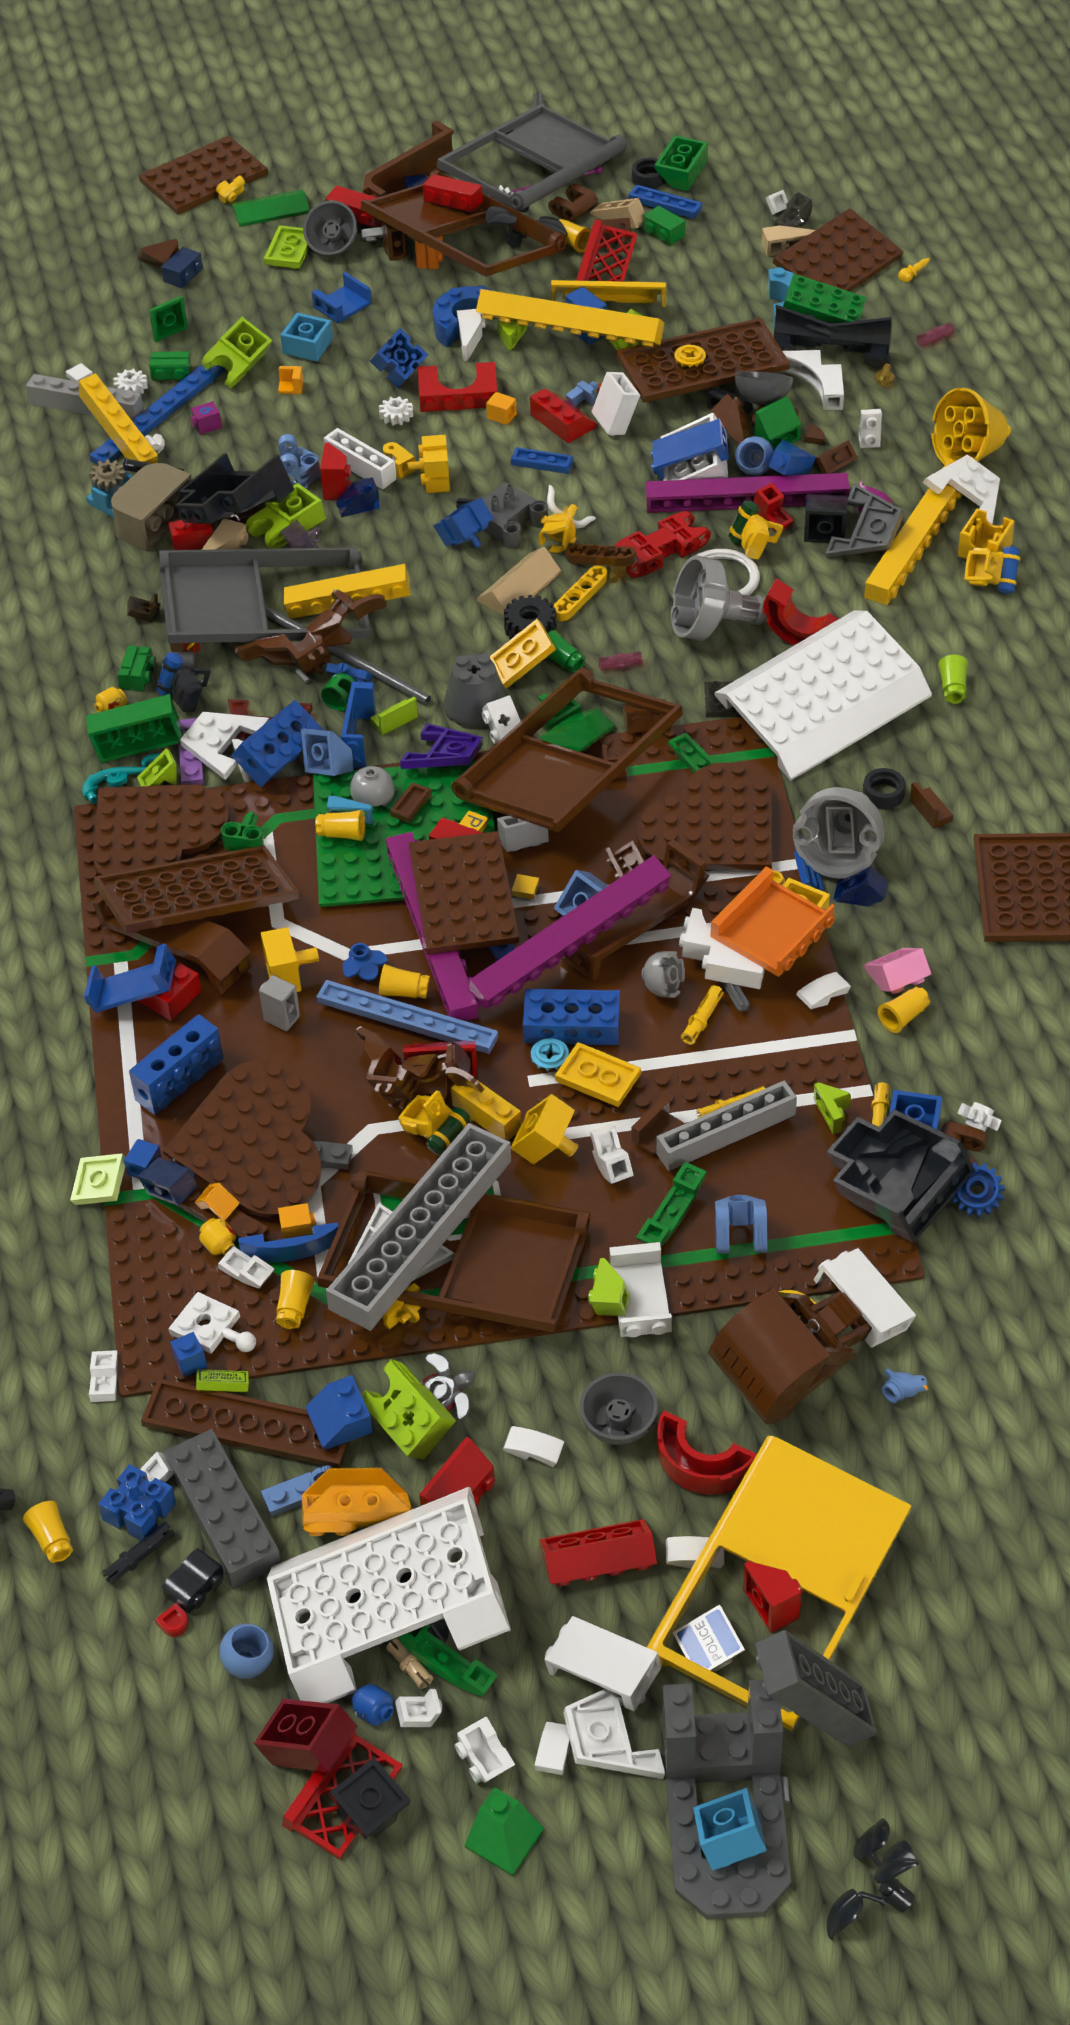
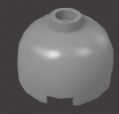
[350,766,395,810]
[642,951,685,998]

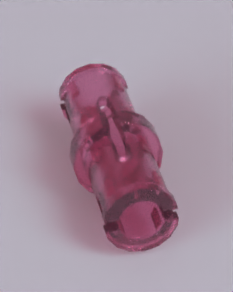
[916,322,955,347]
[598,651,643,671]

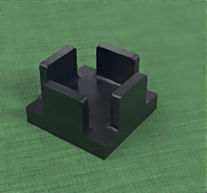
[329,1757,411,1840]

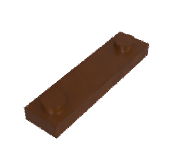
[178,1188,269,1241]

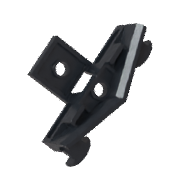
[774,305,892,369]

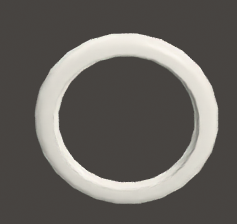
[697,549,760,596]

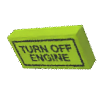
[196,1369,249,1392]

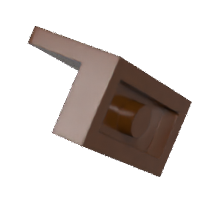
[813,440,857,474]
[910,782,953,829]
[631,1097,684,1155]

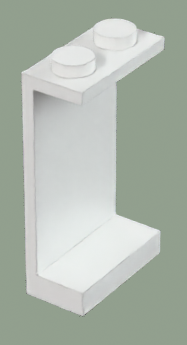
[610,1242,672,1337]
[814,1248,916,1348]
[544,1616,662,1711]

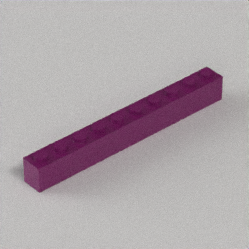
[646,473,850,513]
[386,832,481,1021]
[469,855,671,1009]

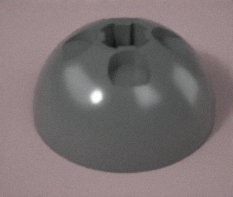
[303,200,357,256]
[735,371,793,406]
[580,1373,658,1445]

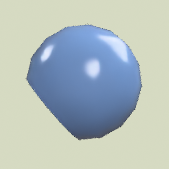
[735,436,774,477]
[219,1623,274,1679]

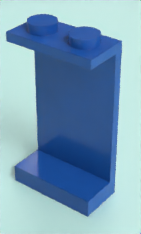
[650,418,729,481]
[341,682,377,768]
[84,944,176,1013]

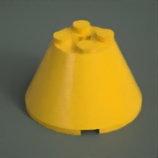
[931,388,1011,465]

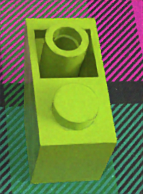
[588,1258,630,1316]

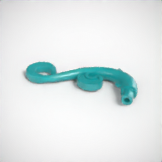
[82,753,160,804]

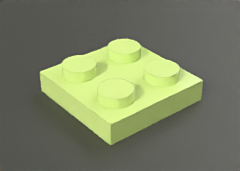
[70,1154,126,1205]

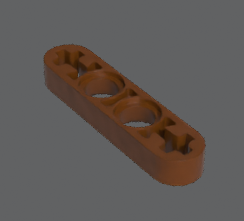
[565,544,638,567]

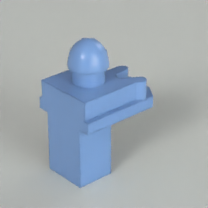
[566,380,598,406]

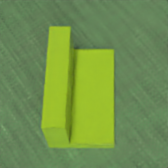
[370,697,418,736]

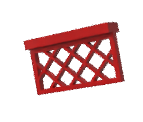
[576,219,637,282]
[282,1730,403,1860]

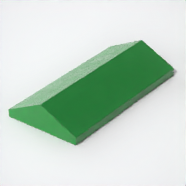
[231,189,310,227]
[541,708,615,752]

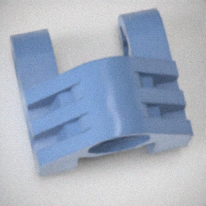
[279,434,321,488]
[715,1195,767,1254]

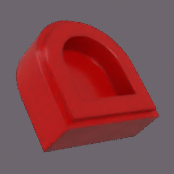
[155,1603,189,1637]

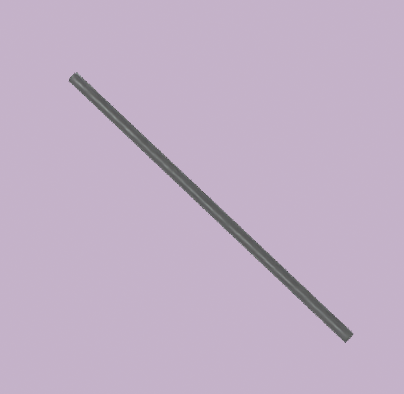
[265,605,431,705]

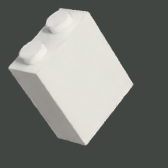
[592,372,640,436]

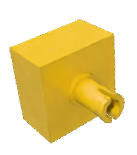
[261,927,319,992]
[511,1094,578,1164]

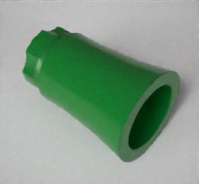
[546,630,586,674]

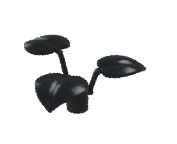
[486,201,568,248]
[827,1818,919,1941]

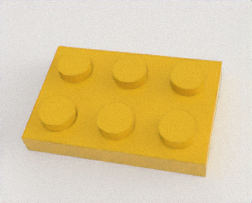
[490,619,556,688]
[555,1042,641,1107]

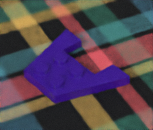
[400,723,483,769]

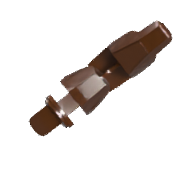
[235,589,387,676]
[355,1026,485,1110]

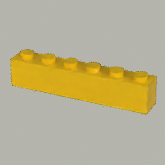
[79,373,158,463]
[284,564,411,619]

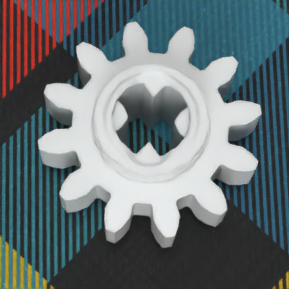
[113,369,148,394]
[379,397,413,426]
[958,1102,1002,1132]

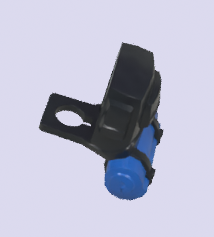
[156,652,211,712]

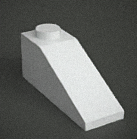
[457,309,485,362]

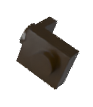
[127,593,160,622]

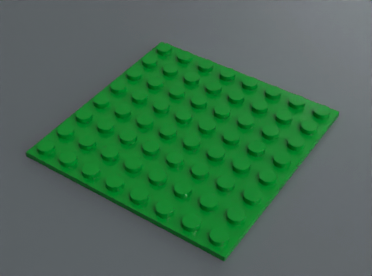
[313,761,495,907]

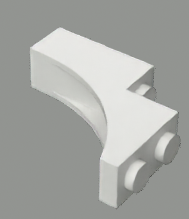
[782,350,844,410]
[679,908,765,989]

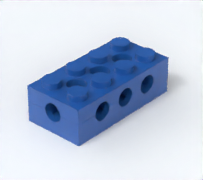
[231,700,324,787]
[523,989,620,1045]
[129,1014,224,1115]

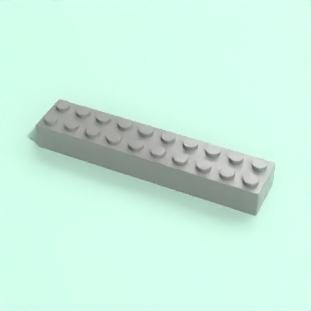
[326,1123,511,1331]

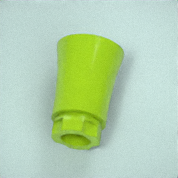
[938,655,968,704]

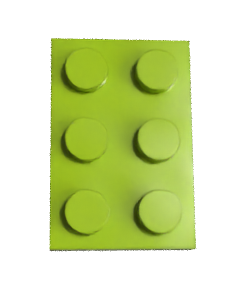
[264,225,310,269]

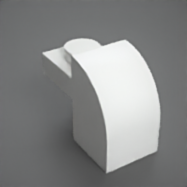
[589,1123,634,1184]

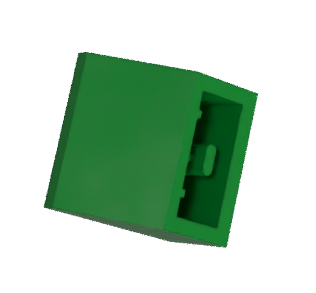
[755,396,801,451]

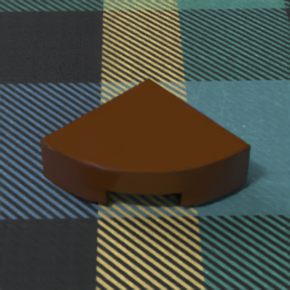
[804,424,825,445]

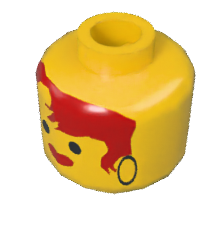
[94,687,128,713]
[199,1218,236,1255]

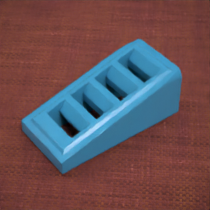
[327,796,373,824]

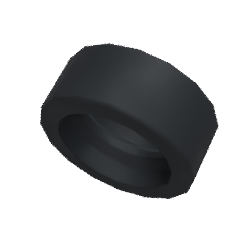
[631,158,665,189]
[863,768,906,810]

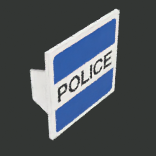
[673,1605,745,1672]

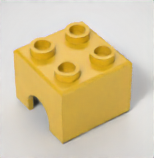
[958,508,1015,560]

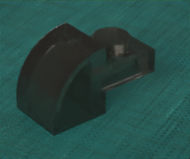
[775,192,813,227]

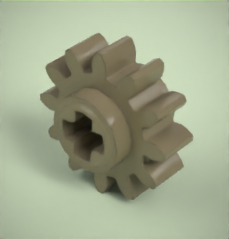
[89,459,126,492]

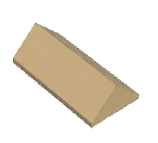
[477,547,561,615]

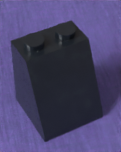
[804,494,848,543]

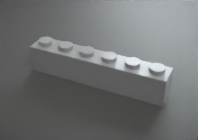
[26,374,144,420]
[657,1080,797,1171]

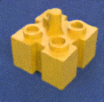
[408,435,450,493]

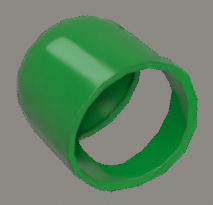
[321,673,356,712]

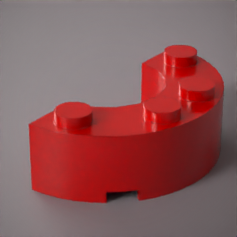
[763,578,838,646]
[657,1411,757,1495]

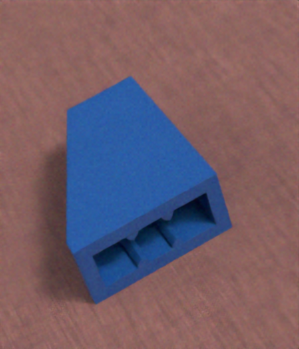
[768,440,816,475]

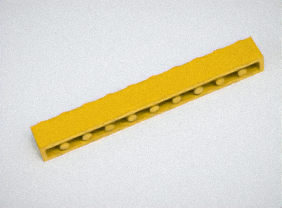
[476,289,665,348]
[864,459,963,605]

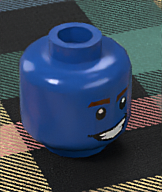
[352,1684,394,1726]

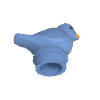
[882,1368,928,1403]

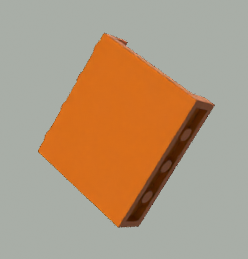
[710,866,835,977]

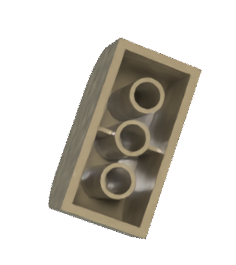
[111,463,192,551]

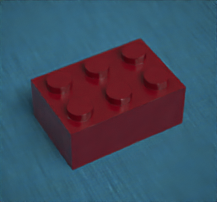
[254,1699,358,1772]

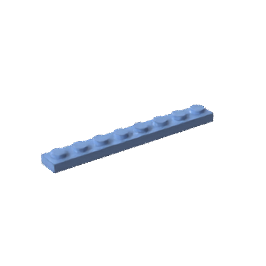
[316,980,499,1054]

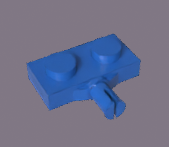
[326,663,373,682]

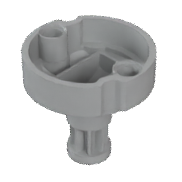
[671,555,766,641]
[793,787,885,878]

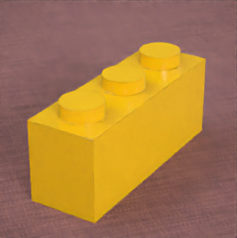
[451,1080,521,1141]

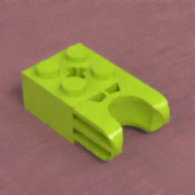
[201,316,272,388]
[246,483,326,549]
[361,1359,456,1460]

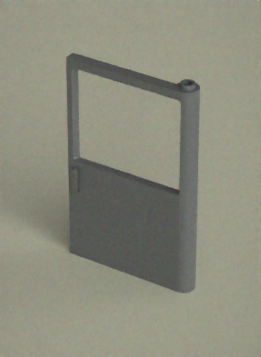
[437,103,627,211]
[159,547,371,643]

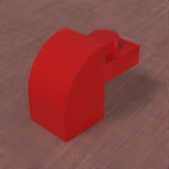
[754,483,794,533]

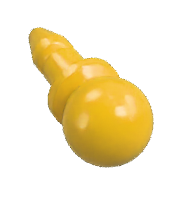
[898,258,930,282]

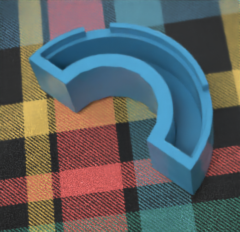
[768,267,795,328]

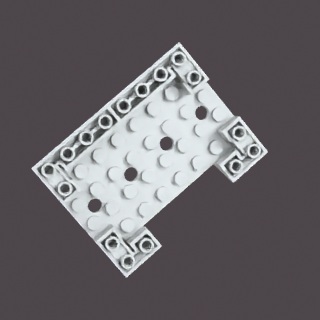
[267,1487,511,1703]

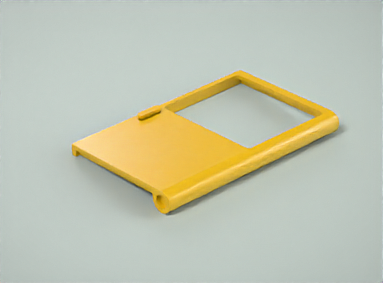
[647,1436,912,1731]

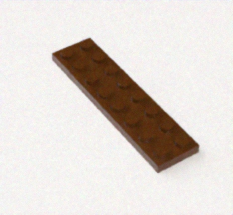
[141,1378,350,1468]

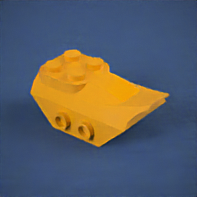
[302,1468,413,1536]

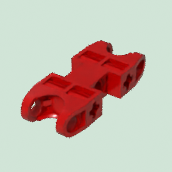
[614,511,711,578]

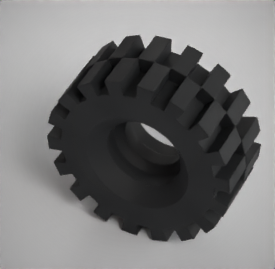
[504,595,557,640]

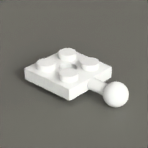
[168,1292,256,1354]

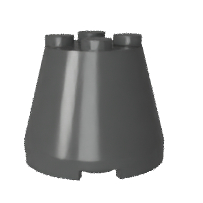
[444,653,508,729]

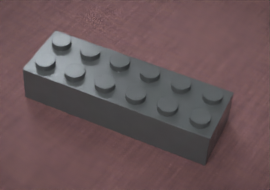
[164,1429,281,1590]
[755,1630,877,1747]

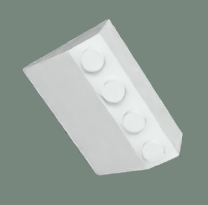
[661,413,728,481]

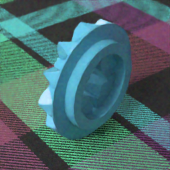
[531,1038,569,1072]

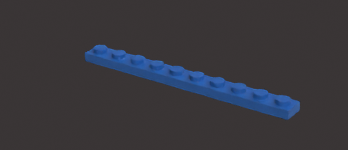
[89,365,226,465]

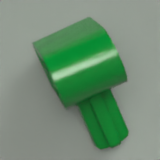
[221,811,264,851]

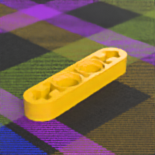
[554,565,607,621]

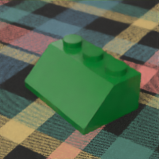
[654,135,708,191]

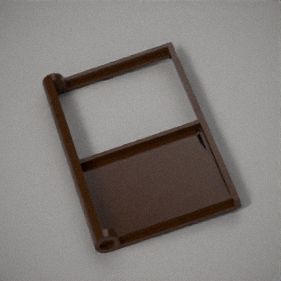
[361,169,566,277]
[451,668,683,832]

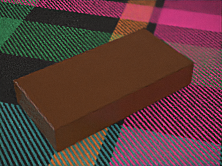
[390,782,432,824]

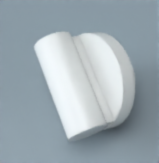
[145,434,165,454]

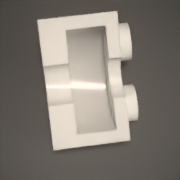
[454,1717,515,1784]

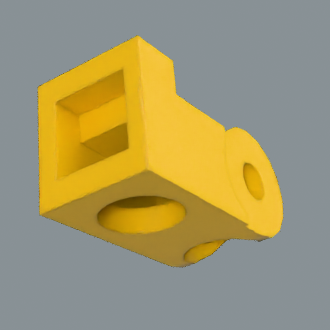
[383,442,416,479]

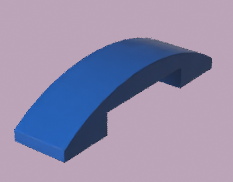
[238,1222,338,1262]

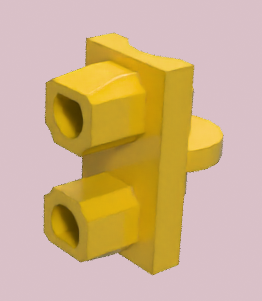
[382,1283,421,1330]

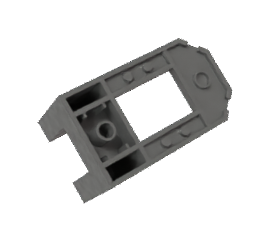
[663,1680,791,1919]

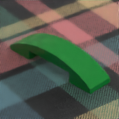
[636,1162,707,1247]
[397,1624,498,1697]

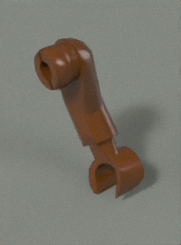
[226,502,265,523]

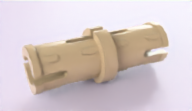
[386,1637,433,1689]

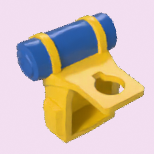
[964,546,1021,594]

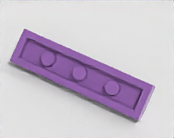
[179,718,204,785]

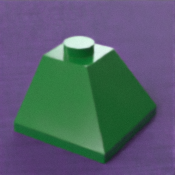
[149,295,188,342]
[464,1787,544,1877]

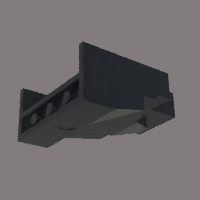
[176,453,294,524]
[827,1109,975,1243]

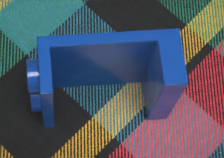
[312,272,372,323]

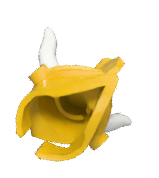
[538,485,596,553]

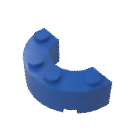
[433,285,494,347]

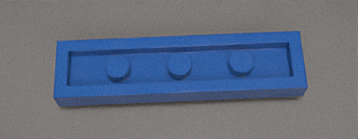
[628,184,702,219]

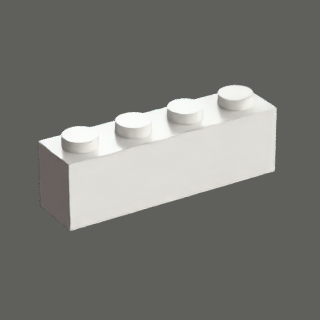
[324,428,397,489]

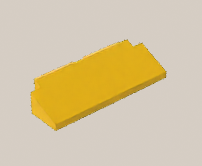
[551,280,667,307]

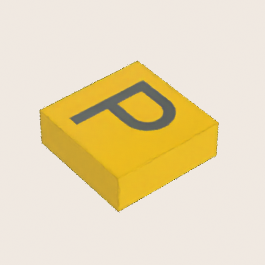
[459,811,489,832]

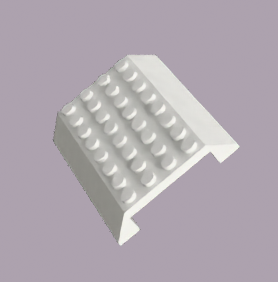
[715,610,932,781]

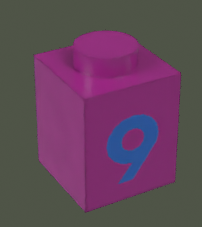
[190,401,222,435]

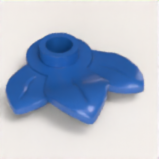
[343,943,388,981]

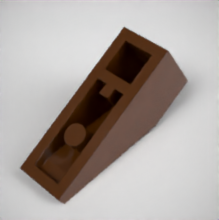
[711,394,751,445]

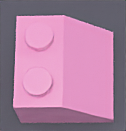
[863,948,931,994]

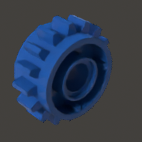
[952,1162,1004,1218]

